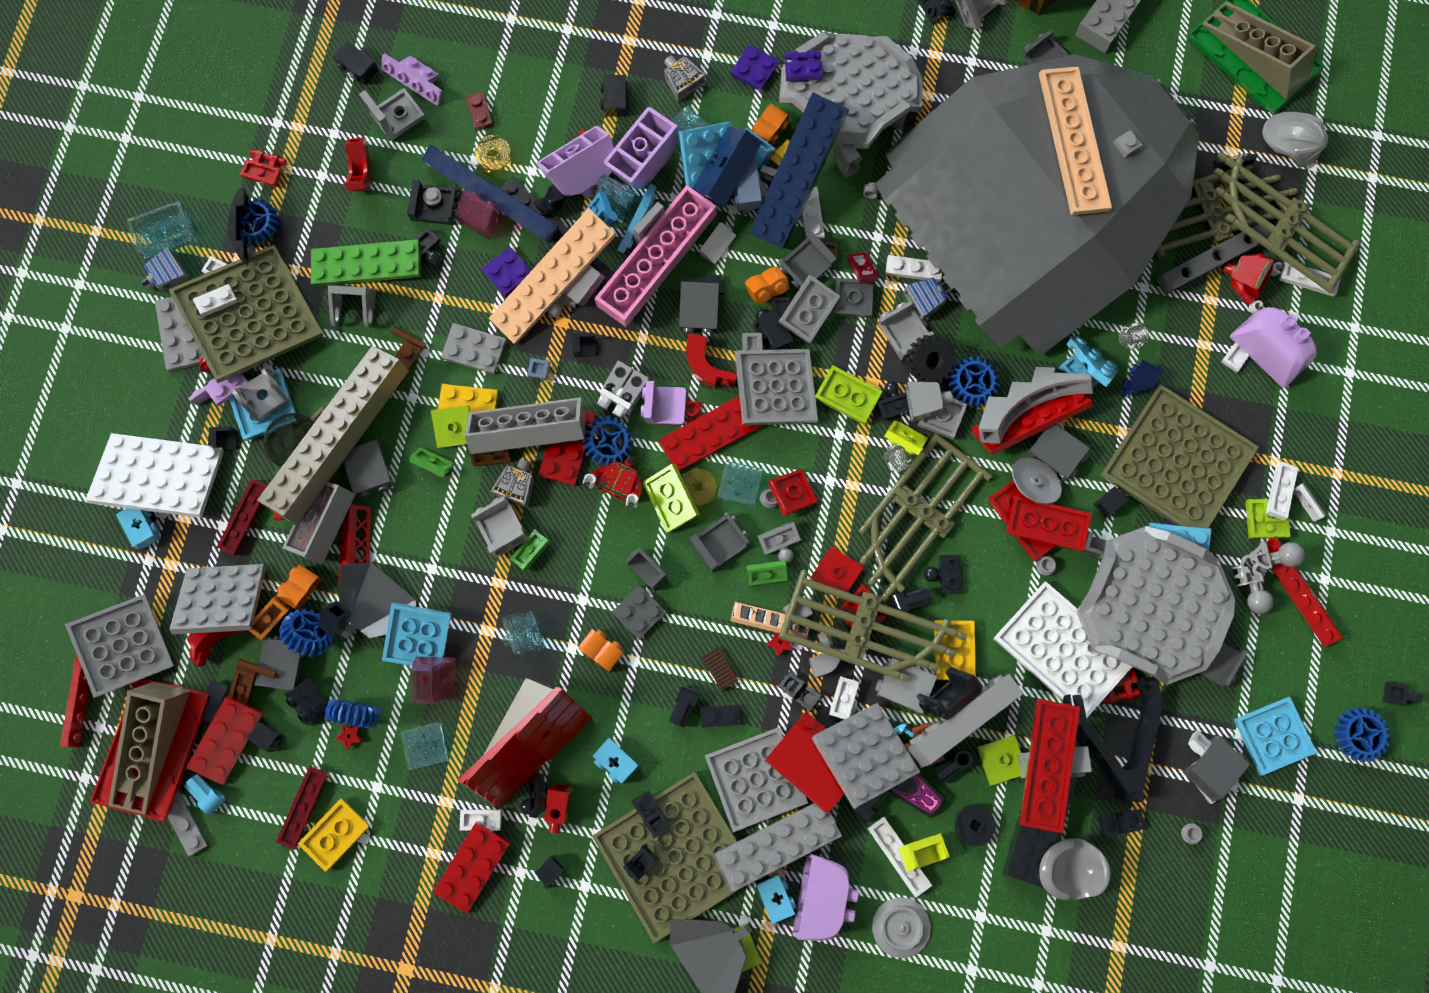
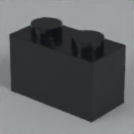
[333,41,379,85]
[600,75,627,117]

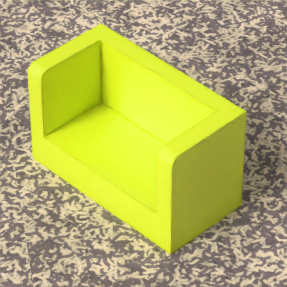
[898,833,949,872]

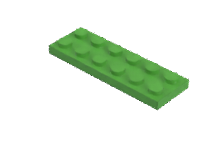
[311,239,421,286]

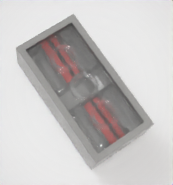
[282,482,355,564]

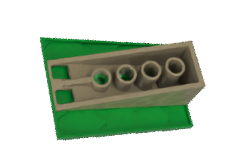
[1188,0,1323,115]

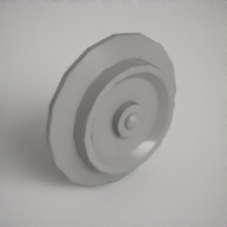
[1012,457,1062,505]
[872,897,931,958]

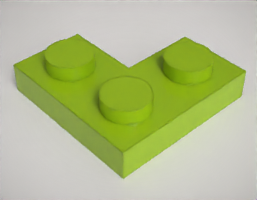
[1245,499,1290,539]

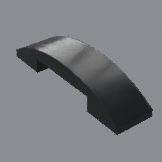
[228,188,249,265]

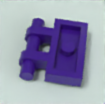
[784,50,823,81]

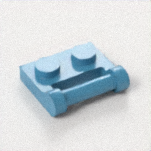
[583,192,617,227]

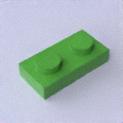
[410,447,453,477]
[510,529,550,572]
[747,561,788,586]

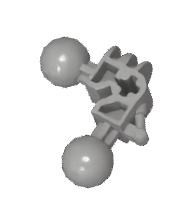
[1231,541,1305,614]

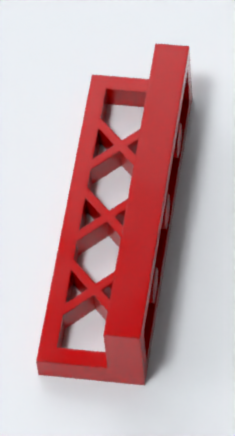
[339,505,371,583]

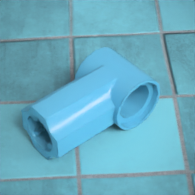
[184,774,226,815]

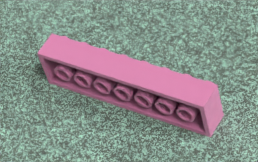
[595,185,717,327]

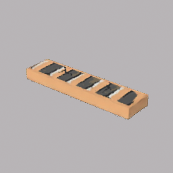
[730,602,809,639]

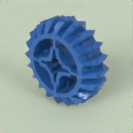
[242,197,280,247]
[949,357,1000,407]
[582,415,634,466]
[279,609,334,658]
[325,699,380,728]
[1333,707,1392,762]

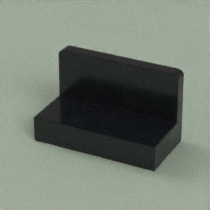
[753,310,793,350]

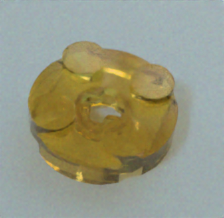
[474,135,512,172]
[682,468,717,507]

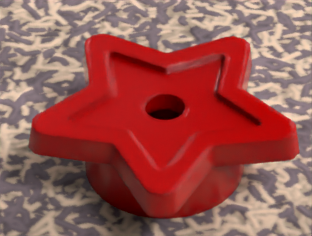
[685,398,703,422]
[767,632,792,656]
[336,724,362,750]

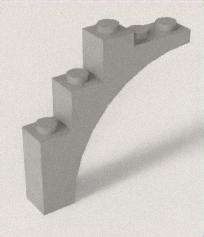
[979,367,1094,444]

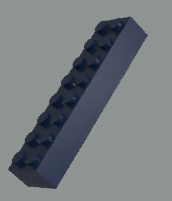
[749,92,849,249]

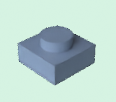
[527,358,550,381]

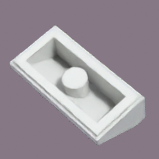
[700,222,736,264]
[1293,483,1326,522]

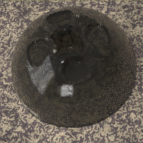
[264,413,315,467]

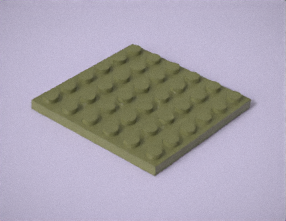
[169,245,324,384]
[1100,384,1259,528]
[592,772,741,943]

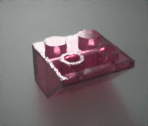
[455,189,501,240]
[412,657,456,704]

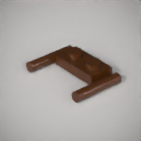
[391,326,427,391]
[229,659,277,722]

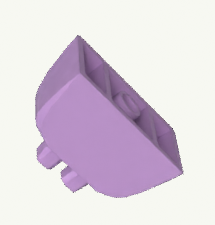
[604,107,677,189]
[536,126,614,199]
[1230,307,1317,388]
[792,853,859,941]

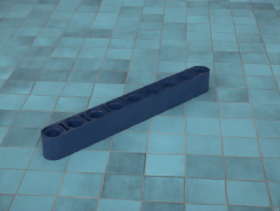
[421,144,560,243]

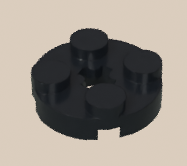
[954,805,996,846]

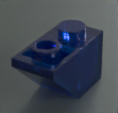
[1121,360,1163,398]

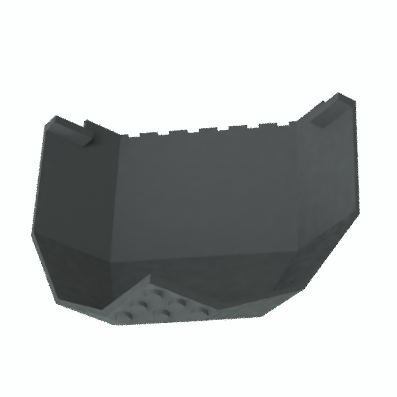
[875,54,1199,356]

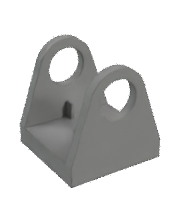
[328,285,376,328]
[232,368,290,422]

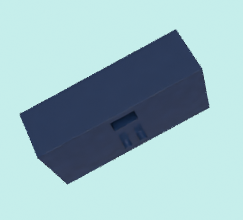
[692,127,762,207]

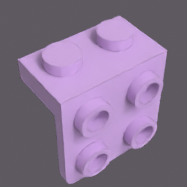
[641,381,686,425]

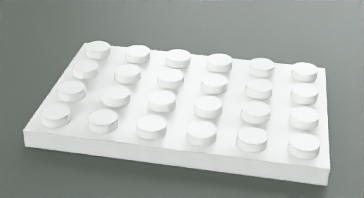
[86,433,224,518]
[993,581,1132,718]

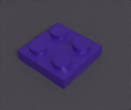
[730,44,779,92]
[482,246,531,298]

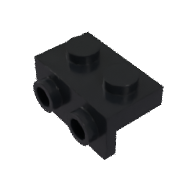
[917,0,956,24]
[284,678,328,726]

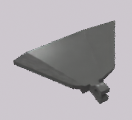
[339,562,416,640]
[670,919,752,993]

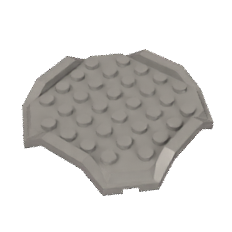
[779,32,923,149]
[1076,526,1235,685]

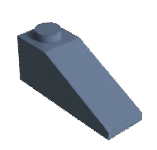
[734,156,762,211]

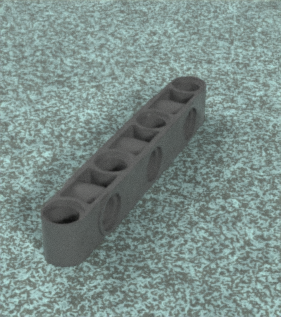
[1156,224,1271,295]

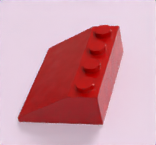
[765,711,844,814]

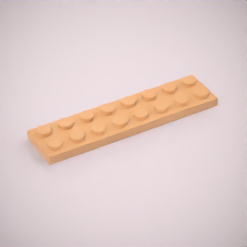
[1039,67,1112,215]
[489,208,617,344]

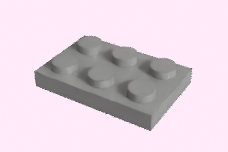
[778,275,840,343]
[441,323,507,375]

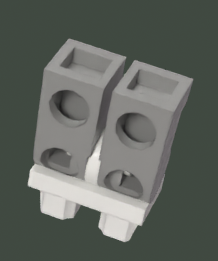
[597,361,650,419]

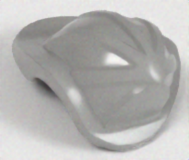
[1262,112,1328,167]
[1039,838,1111,901]

